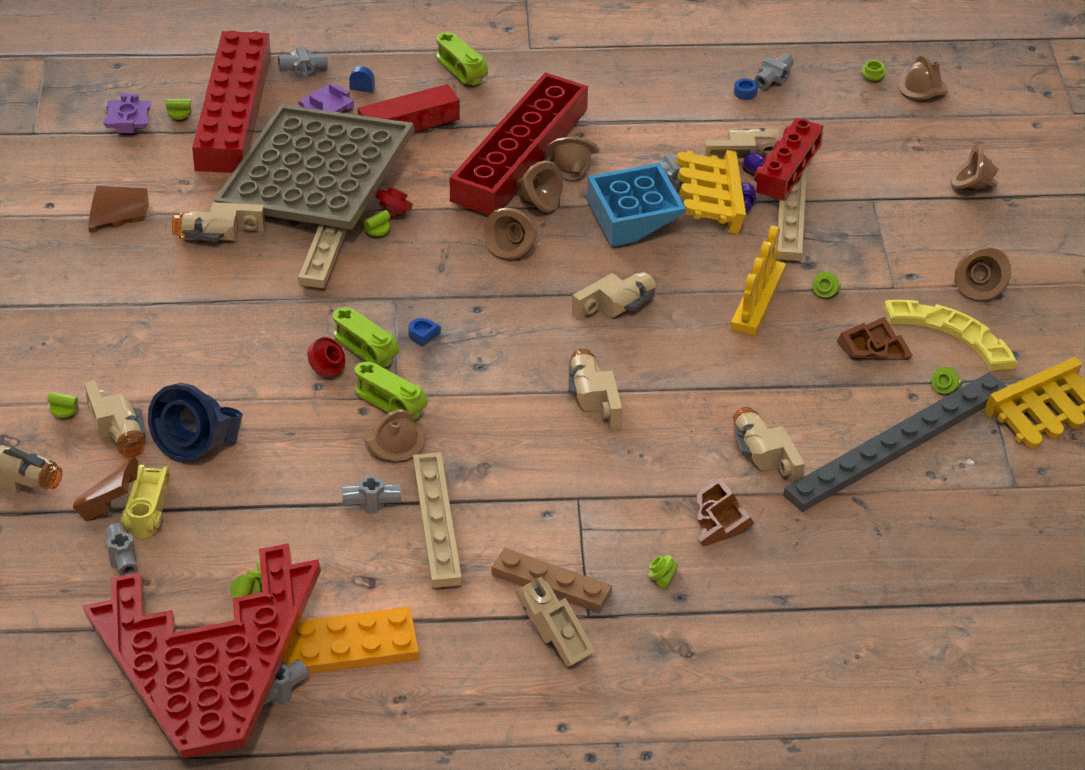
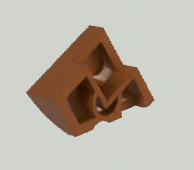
[88,186,149,232]
[837,317,913,360]
[73,457,138,521]
[697,477,755,546]

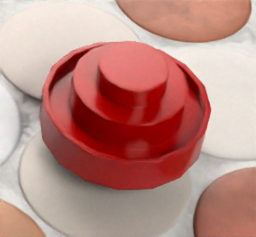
[376,187,413,217]
[307,337,346,378]

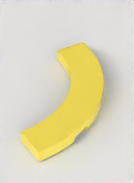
[884,300,1017,371]

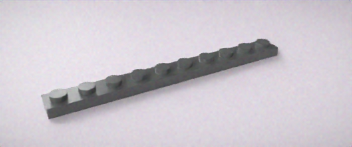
[784,372,1008,512]

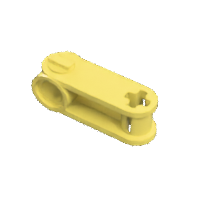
[121,464,171,539]

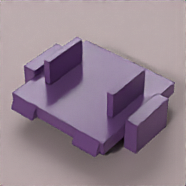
[298,83,354,113]
[103,93,152,133]

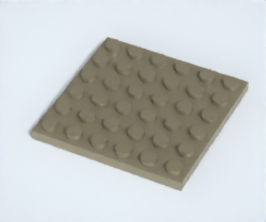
[214,104,415,229]

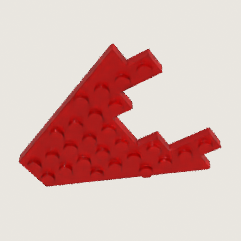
[83,543,321,759]

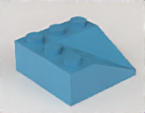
[587,163,686,247]

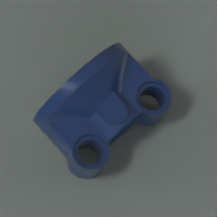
[148,382,243,462]

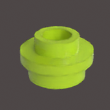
[862,60,886,81]

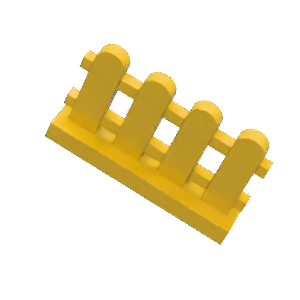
[675,150,746,234]
[730,225,786,336]
[984,356,1085,449]

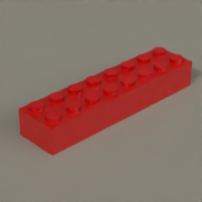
[192,30,271,173]
[449,72,588,216]

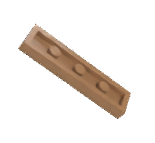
[491,547,612,613]

